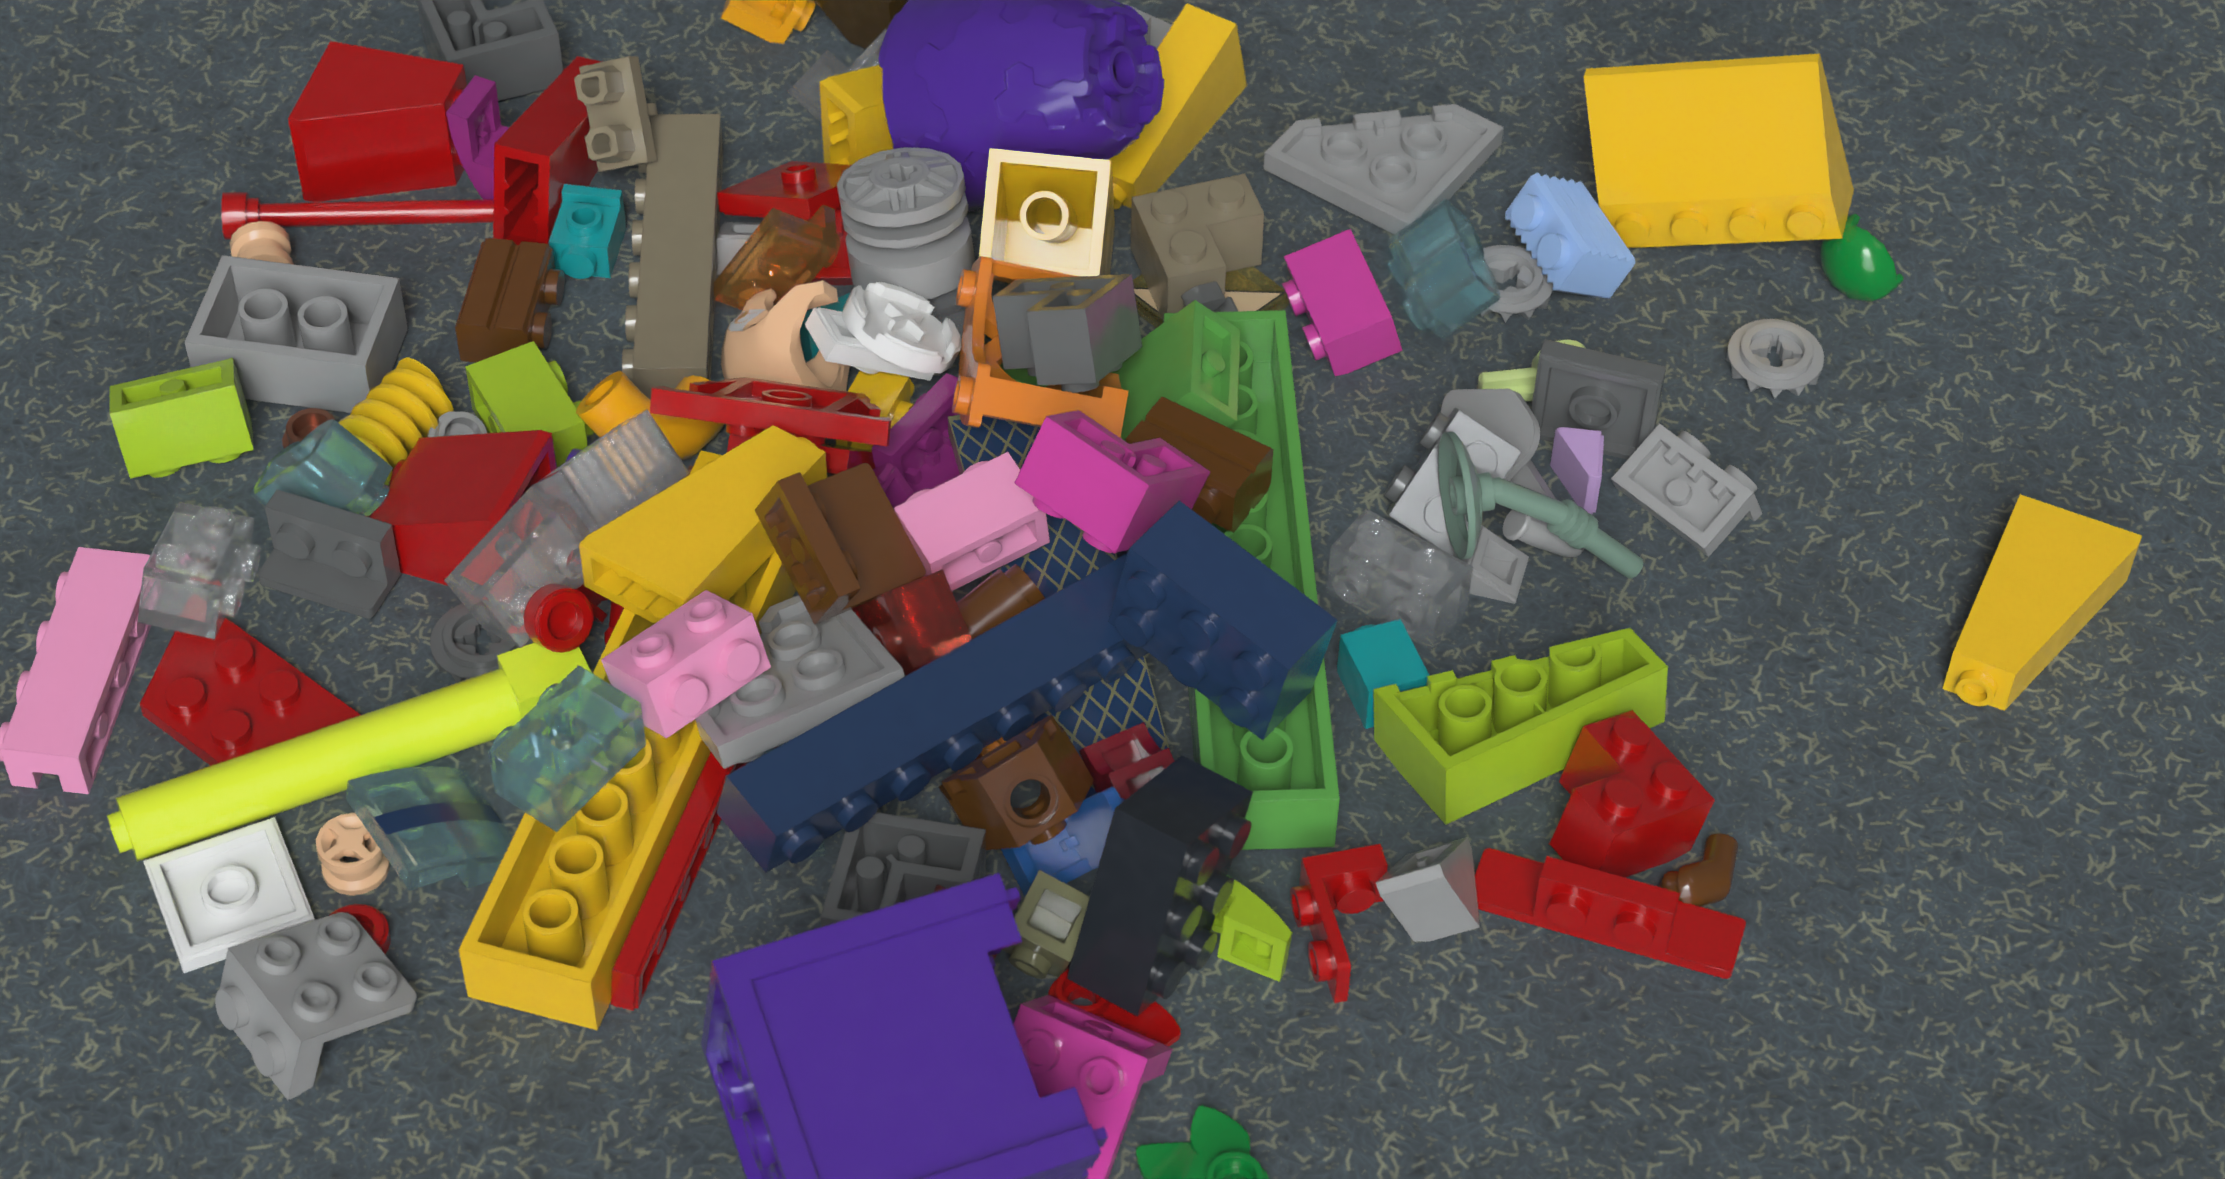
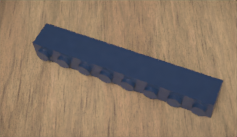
[717,553,1148,873]

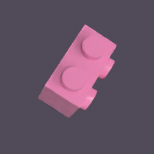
[894,452,1050,599]
[601,590,771,738]

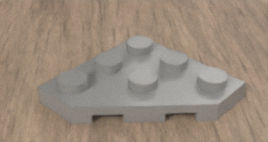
[1264,104,1504,242]
[695,595,905,769]

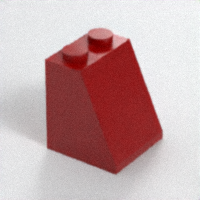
[288,41,467,202]
[365,430,563,604]

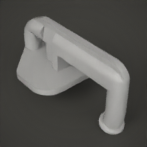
[1441,389,1585,558]

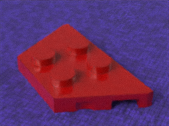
[650,377,891,447]
[140,597,361,766]

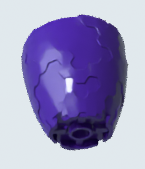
[878,0,1164,211]

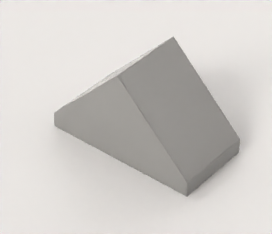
[1376,837,1480,941]

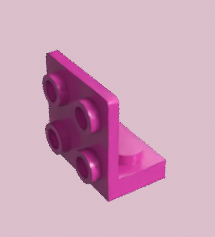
[1013,995,1173,1179]

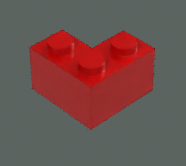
[1549,710,1715,878]

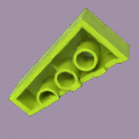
[1373,628,1668,825]

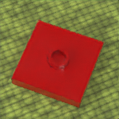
[717,161,851,221]

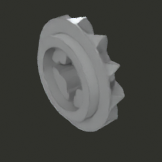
[1458,245,1553,322]
[1726,319,1824,399]

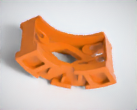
[952,256,1129,438]

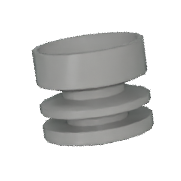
[837,147,975,299]

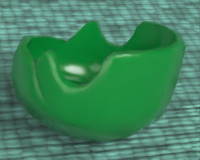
[1820,214,1904,302]

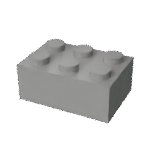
[185,255,408,413]

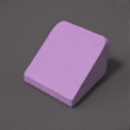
[1550,427,1604,514]

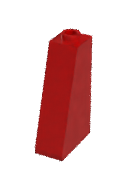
[493,56,602,245]

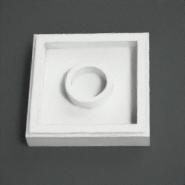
[144,817,315,973]

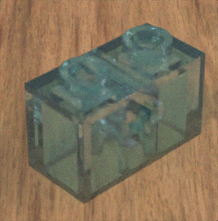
[488,665,646,832]

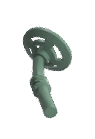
[1438,431,1643,579]

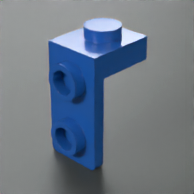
[1001,787,1125,897]

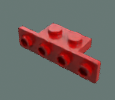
[1475,848,1746,979]

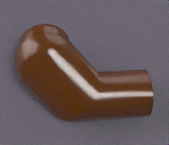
[1660,833,1738,907]

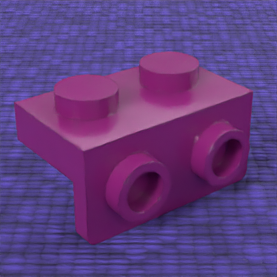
[871,373,960,493]

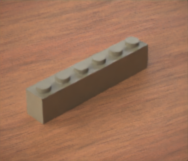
[622,114,724,400]

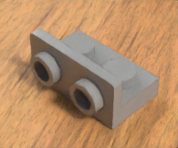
[1611,423,1763,557]

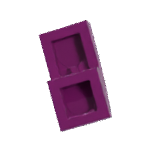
[446,75,509,199]

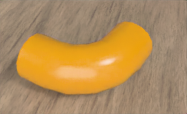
[576,371,725,465]

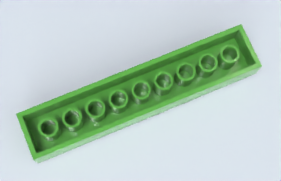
[1163,310,1340,850]

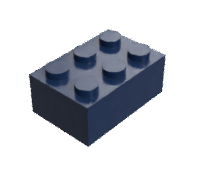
[1108,500,1338,740]

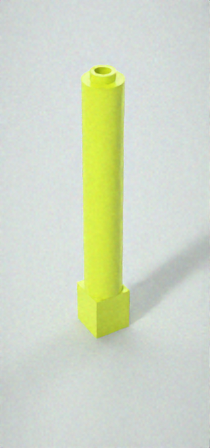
[107,643,592,862]

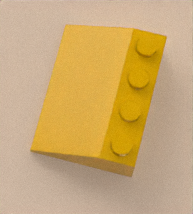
[1584,53,1854,248]

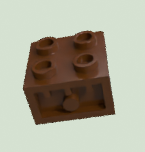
[755,463,926,625]

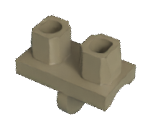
[574,56,658,172]

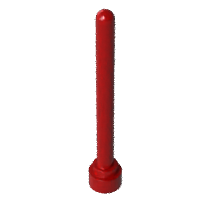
[221,192,493,240]

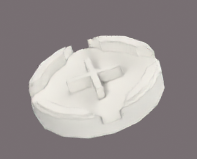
[842,282,962,374]

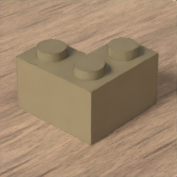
[1131,174,1264,320]

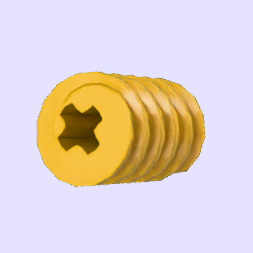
[320,357,454,488]

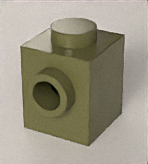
[1002,870,1090,979]

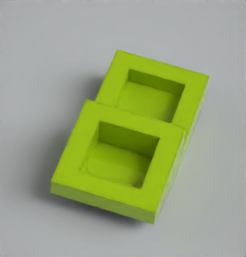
[1211,879,1292,982]

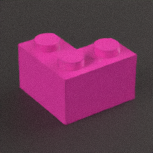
[1014,410,1211,553]

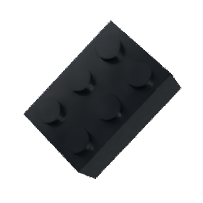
[1067,756,1253,1016]

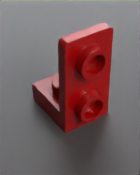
[1290,844,1388,1003]

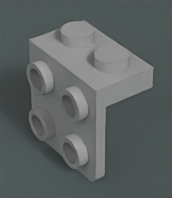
[215,912,416,1100]

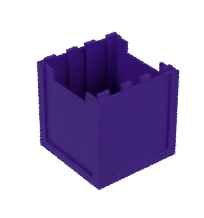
[701,873,1108,1179]

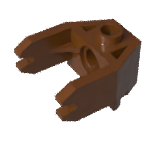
[938,714,1094,850]

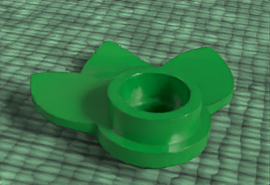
[1135,1105,1269,1179]

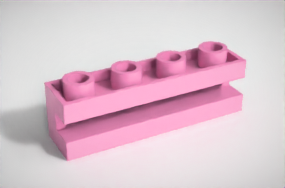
[0,547,163,794]

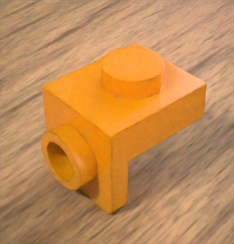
[721,0,815,44]

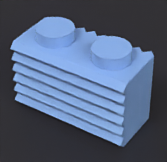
[1505,173,1635,298]

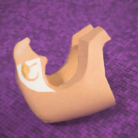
[721,280,850,391]

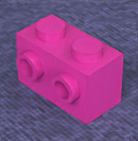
[1282,229,1403,376]

